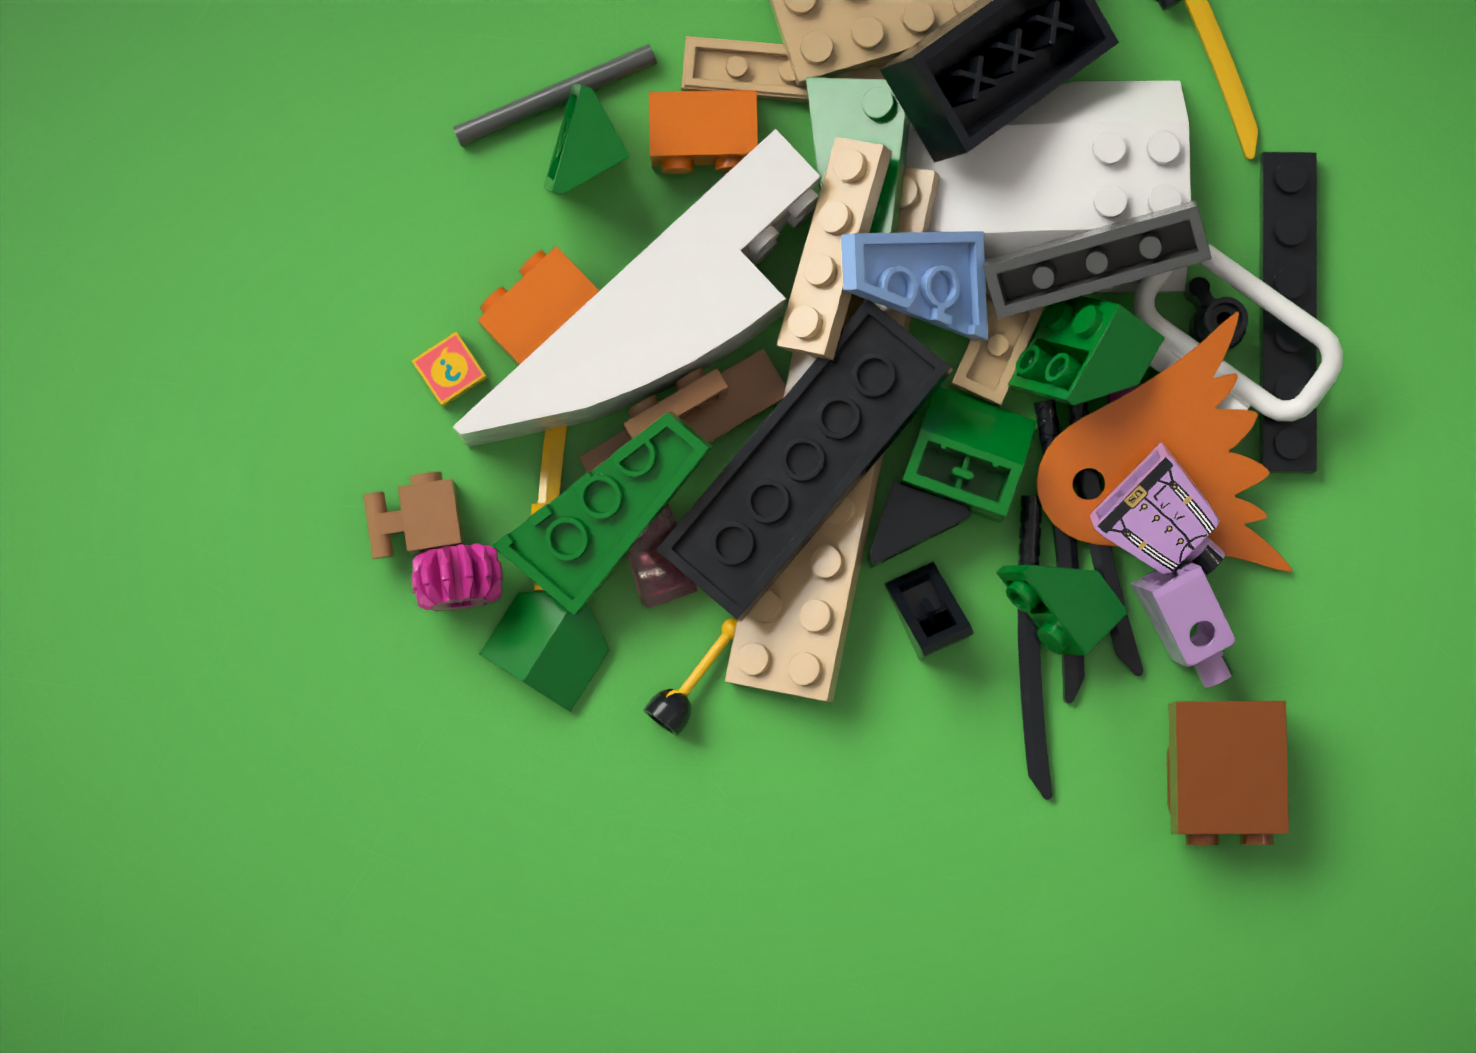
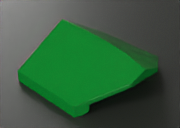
[479,591,610,712]

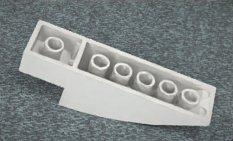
[453,129,821,447]

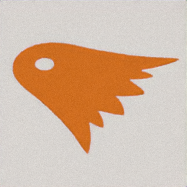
[1037,311,1292,572]

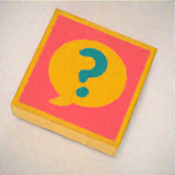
[412,331,487,408]

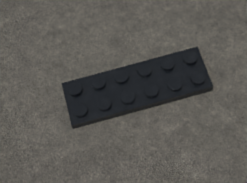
[656,299,953,622]

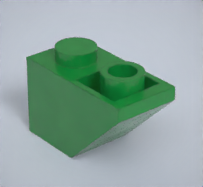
[996,565,1128,655]

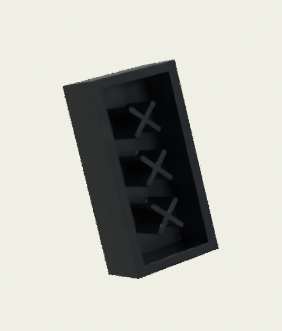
[879,0,1119,163]

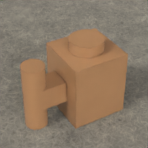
[363,472,465,559]

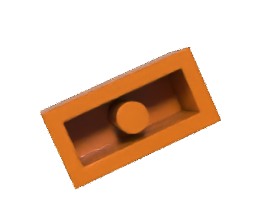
[649,90,758,174]
[478,246,599,366]

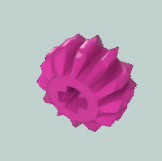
[411,543,503,612]

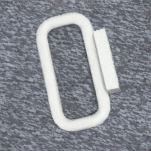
[1133,244,1343,422]

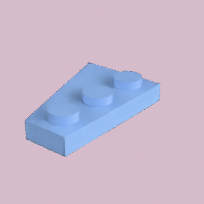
[841,231,988,341]

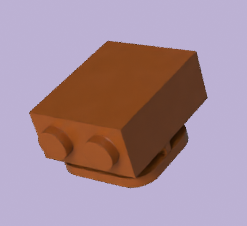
[1166,701,1289,845]

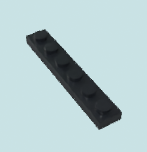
[1259,152,1317,474]

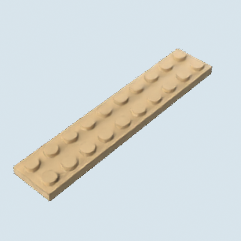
[725,167,940,703]

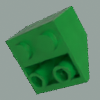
[1008,296,1165,405]
[900,387,1037,523]

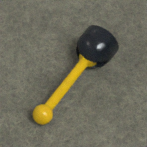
[643,618,737,736]

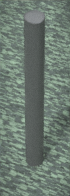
[453,44,657,147]

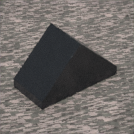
[867,482,971,568]
[885,561,974,660]

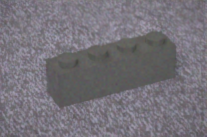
[983,200,1212,319]

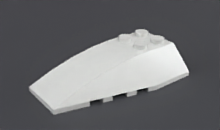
[905,81,1191,294]

